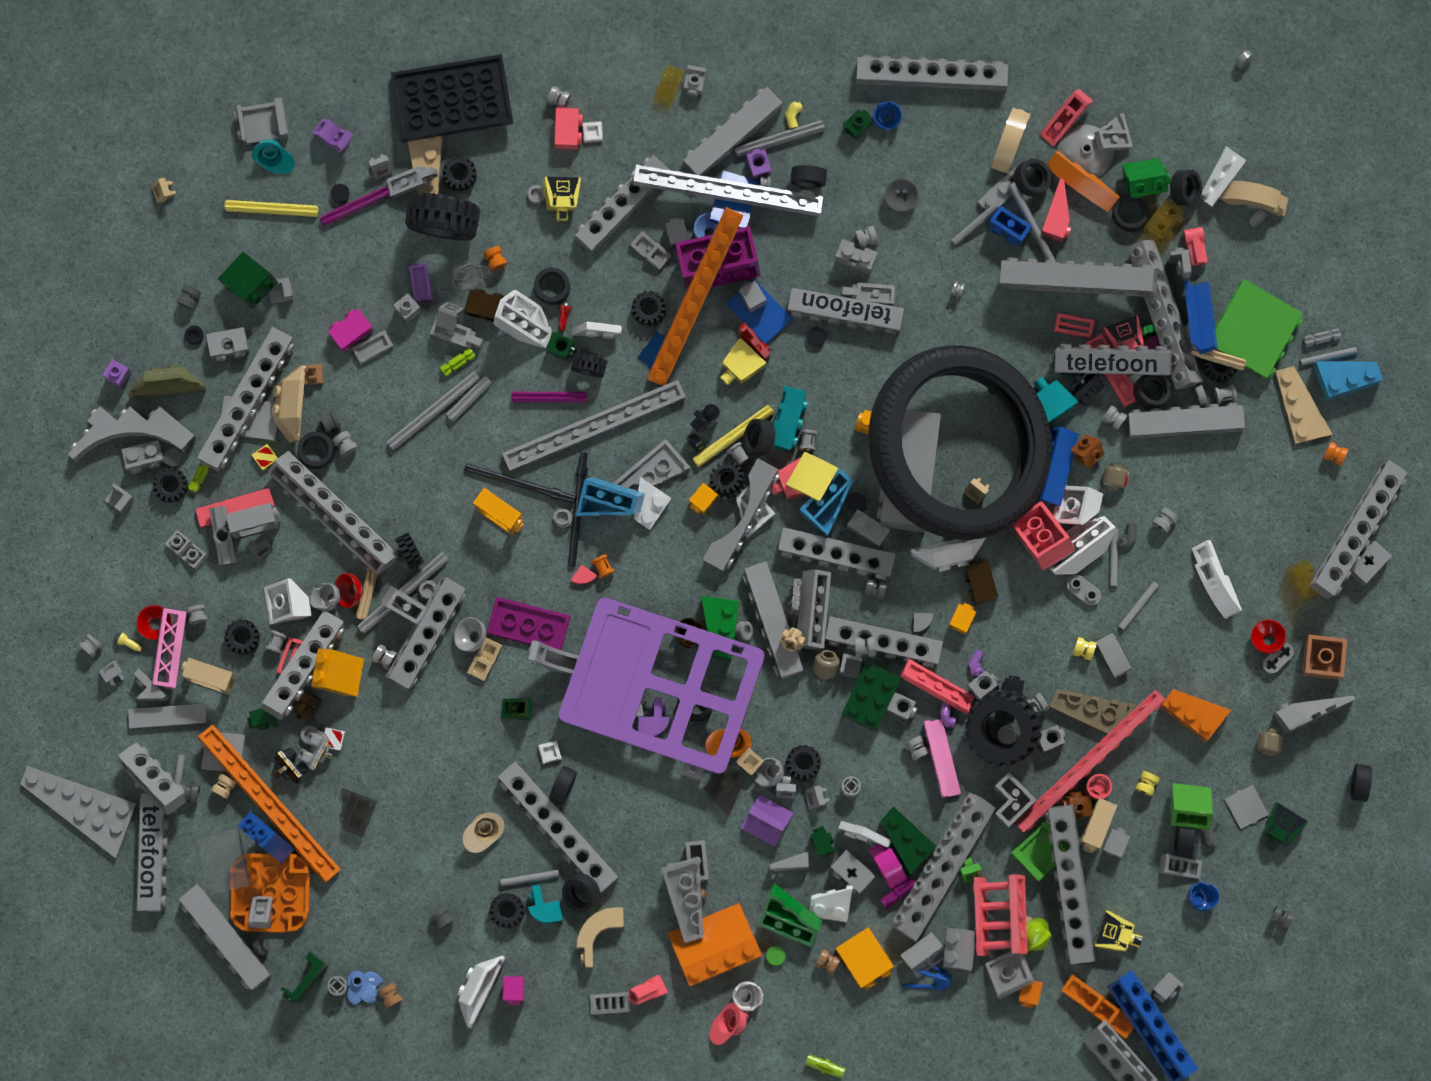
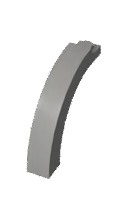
[528,641,579,676]

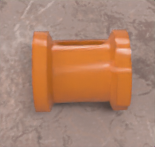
[591,554,615,579]

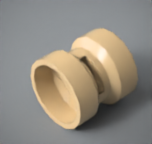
[211,773,237,799]

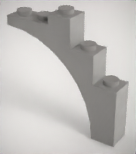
[68,406,196,462]

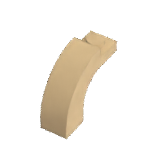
[991,108,1031,174]
[1219,181,1288,216]
[577,907,624,968]

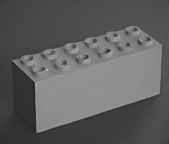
[876,409,941,533]

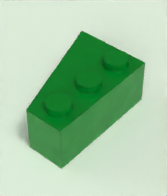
[701,596,739,661]
[757,883,822,947]

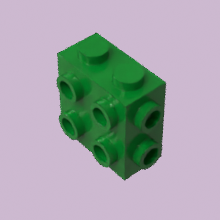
[1122,158,1171,198]

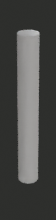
[952,203,999,245]
[1300,347,1358,367]
[1110,529,1118,587]
[1118,581,1159,631]
[172,755,185,813]
[500,870,559,887]

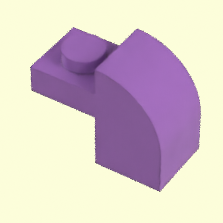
[312,118,353,153]
[638,698,670,737]

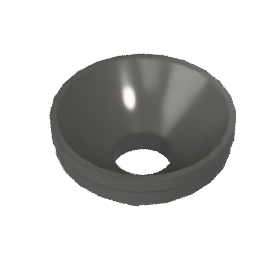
[884,178,919,213]

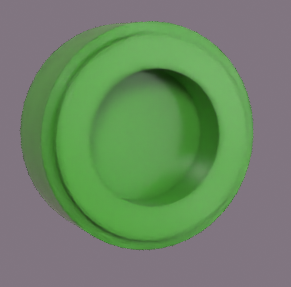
[766,946,786,966]

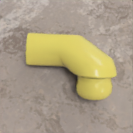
[785,102,803,130]

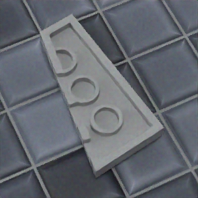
[613,439,691,491]
[661,856,703,943]

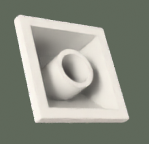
[1053,486,1103,525]
[264,578,311,625]

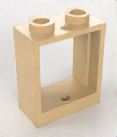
[181,658,237,695]
[1079,798,1117,853]

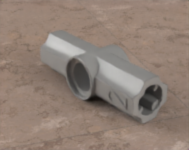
[209,505,236,565]

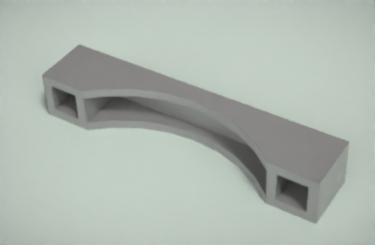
[703,458,780,571]

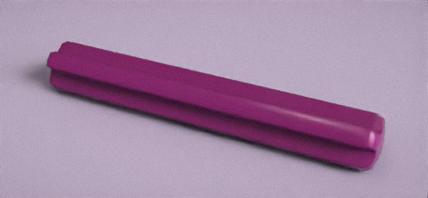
[320,186,390,226]
[512,391,587,403]

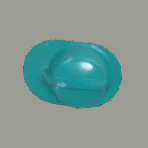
[252,139,295,174]

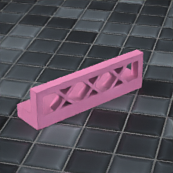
[152,608,186,689]
[923,719,961,799]

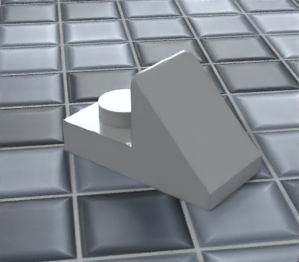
[436,302,465,331]
[134,669,168,701]
[248,896,273,928]

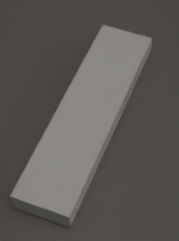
[128,704,207,729]

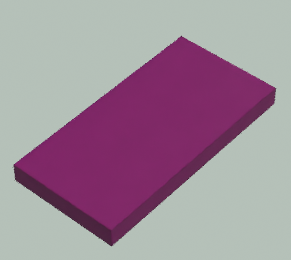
[486,597,571,651]

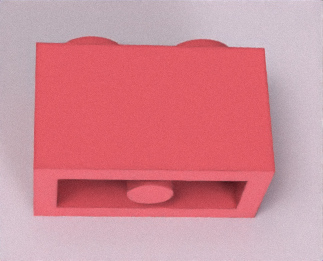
[555,108,583,150]

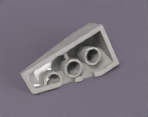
[1274,696,1355,735]

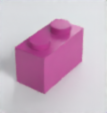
[328,309,373,353]
[503,976,525,1006]

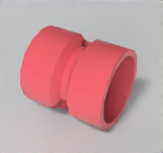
[1085,774,1112,801]

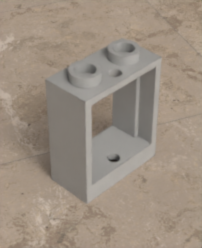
[226,503,281,539]

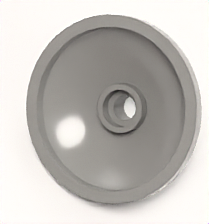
[1057,125,1114,178]

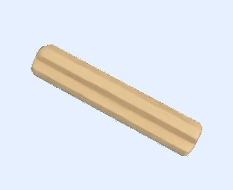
[1191,347,1247,370]
[356,567,377,620]

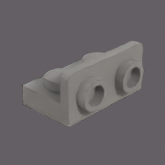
[1167,248,1192,281]
[121,440,165,474]

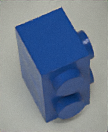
[989,205,1032,247]

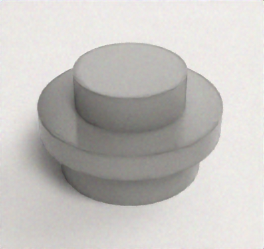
[553,509,572,528]

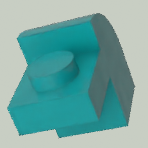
[528,885,563,924]

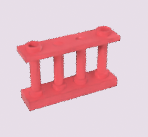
[973,874,1028,956]

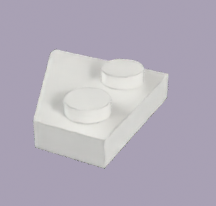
[572,322,621,339]
[633,477,671,530]
[736,485,775,538]
[809,885,853,922]

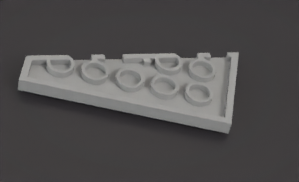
[21,766,137,859]

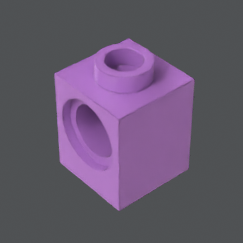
[747,149,771,179]
[103,359,132,389]

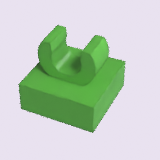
[961,858,982,883]

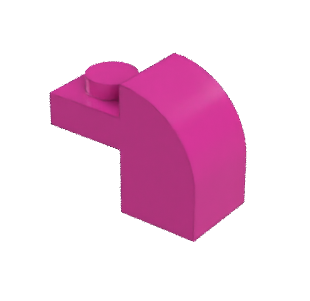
[868,844,907,889]

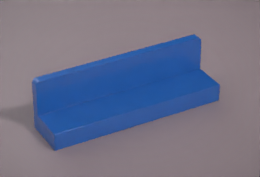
[1184,279,1218,354]
[1036,426,1079,506]

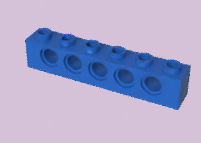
[1107,970,1198,1081]

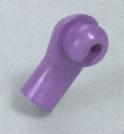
[968,649,984,678]
[940,701,956,728]

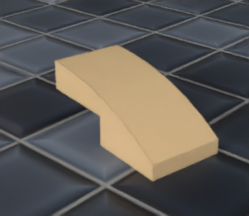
[467,637,503,681]

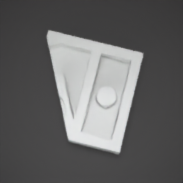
[838,821,891,848]

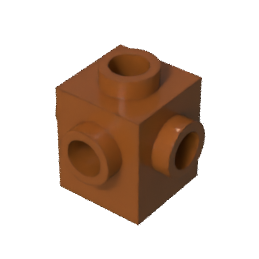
[1071,434,1105,469]
[1061,791,1092,820]

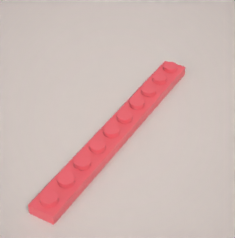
[1014,690,1165,832]

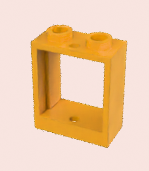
[473,488,524,535]

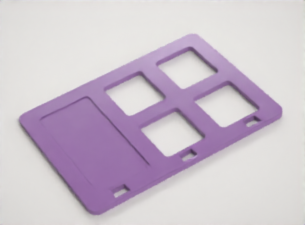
[559,598,764,774]

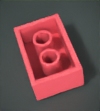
[1012,501,1075,571]

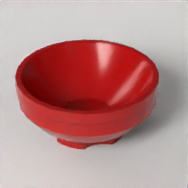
[334,573,363,608]
[136,605,172,640]
[1251,619,1286,654]

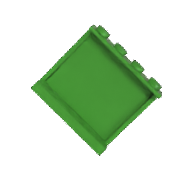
[1215,279,1303,380]

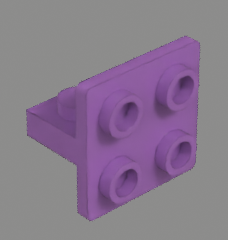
[742,795,793,847]

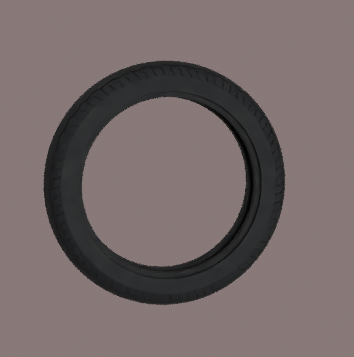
[868,345,1052,540]

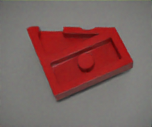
[739,322,771,362]

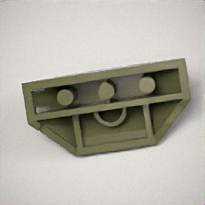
[128,365,206,399]

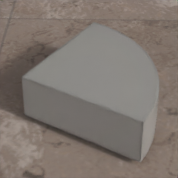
[913,613,933,633]

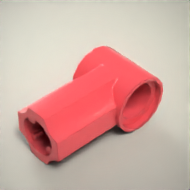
[1183,227,1208,266]
[628,975,668,1006]

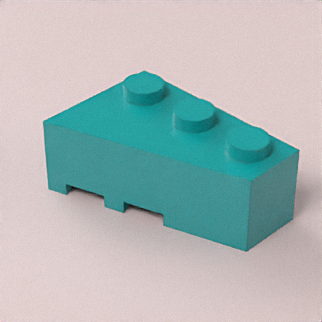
[773,385,808,453]

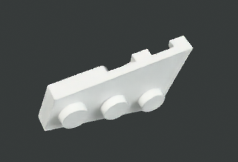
[1201,146,1246,206]

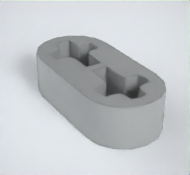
[1262,643,1294,674]

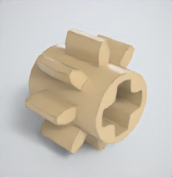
[780,627,805,652]

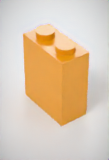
[311,649,364,697]
[835,927,894,990]

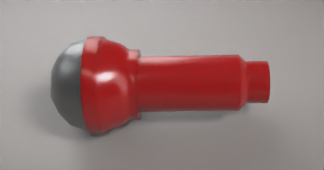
[559,301,572,330]

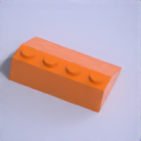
[668,903,762,987]

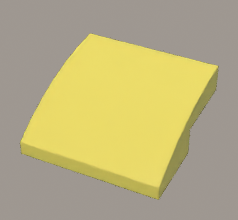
[786,452,838,502]

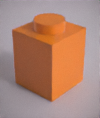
[1017,980,1043,1009]

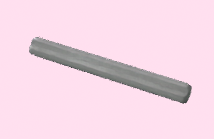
[734,120,825,157]

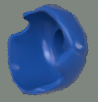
[873,101,902,130]
[1188,882,1220,912]

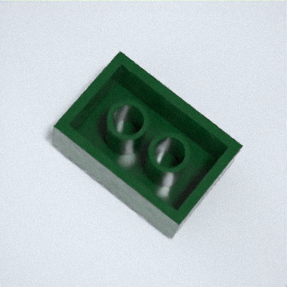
[841,662,901,732]

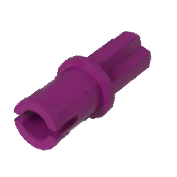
[880,878,915,909]

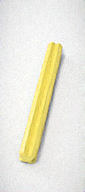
[225,200,319,217]
[693,405,774,467]

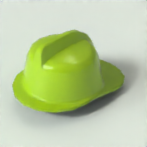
[1009,918,1051,952]

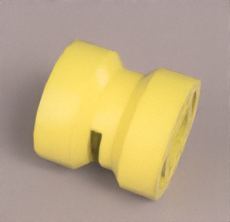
[1072,637,1097,661]
[1135,771,1160,796]

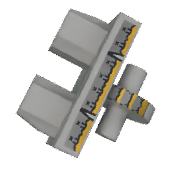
[298,731,333,770]

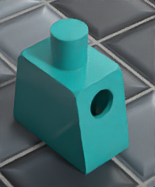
[1033,377,1078,424]

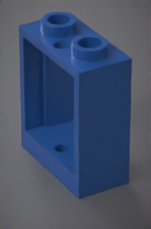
[238,811,294,864]

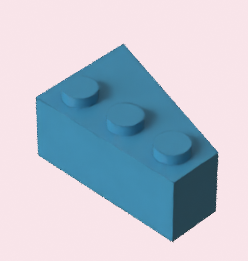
[1313,361,1383,401]
[799,468,853,538]
[576,477,645,516]

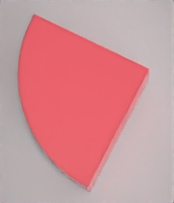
[571,565,597,584]

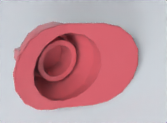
[709,1003,749,1045]

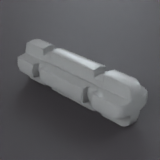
[1303,328,1341,347]

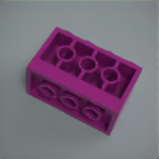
[675,226,761,292]

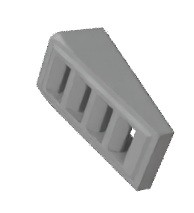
[769,852,809,872]
[1159,854,1202,880]
[590,992,630,1015]

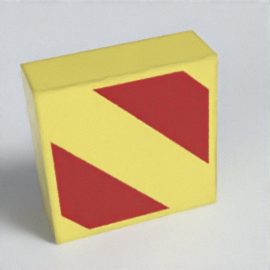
[252,444,278,471]

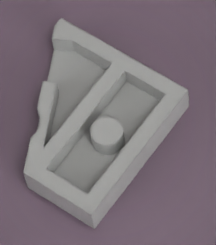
[1094,113,1133,151]

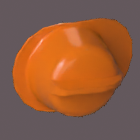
[705,729,752,758]

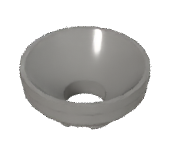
[454,617,486,652]

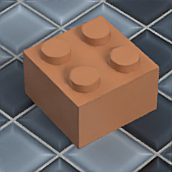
[1302,635,1347,680]

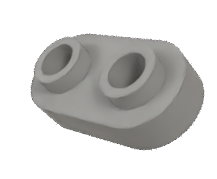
[1066,575,1101,606]

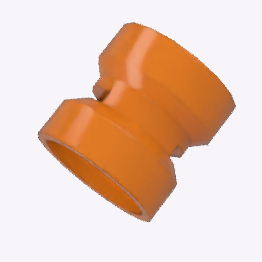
[483,246,507,271]
[1323,441,1348,466]

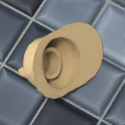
[462,812,504,853]

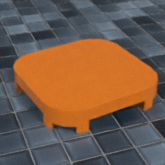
[230,853,310,932]

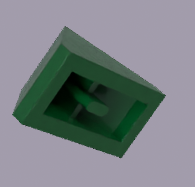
[501,698,532,721]

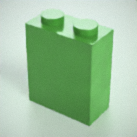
[1169,783,1213,830]

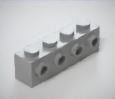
[797,569,831,650]

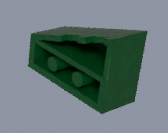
[879,806,936,876]

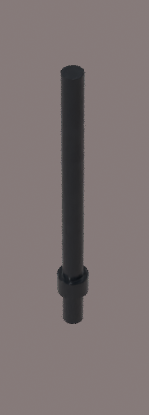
[568,452,588,566]
[464,463,576,503]

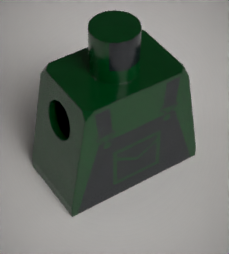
[1263,802,1308,852]

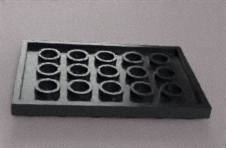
[391,54,514,143]

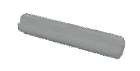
[446,376,492,422]

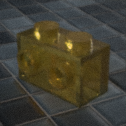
[1143,198,1185,244]
[1285,559,1320,604]

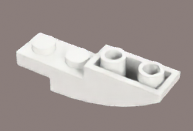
[1192,540,1242,619]

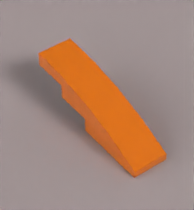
[1047,151,1120,212]
[1061,975,1134,1039]

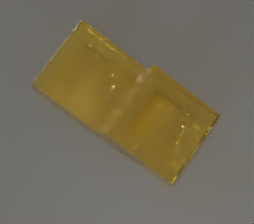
[653,64,685,107]

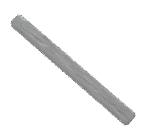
[387,372,480,450]
[357,552,449,634]

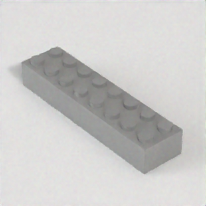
[1000,258,1158,297]

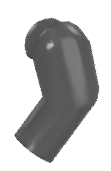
[1117,523,1137,549]
[1202,819,1219,849]

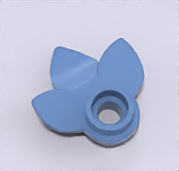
[347,970,384,1006]

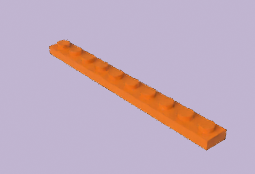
[647,207,744,386]
[197,725,341,883]

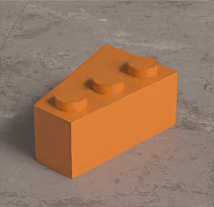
[1160,689,1231,742]

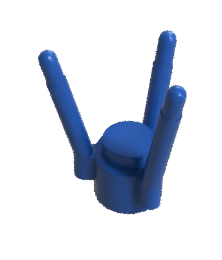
[902,966,952,991]

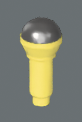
[114,632,143,652]

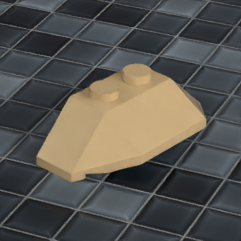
[272,365,306,443]

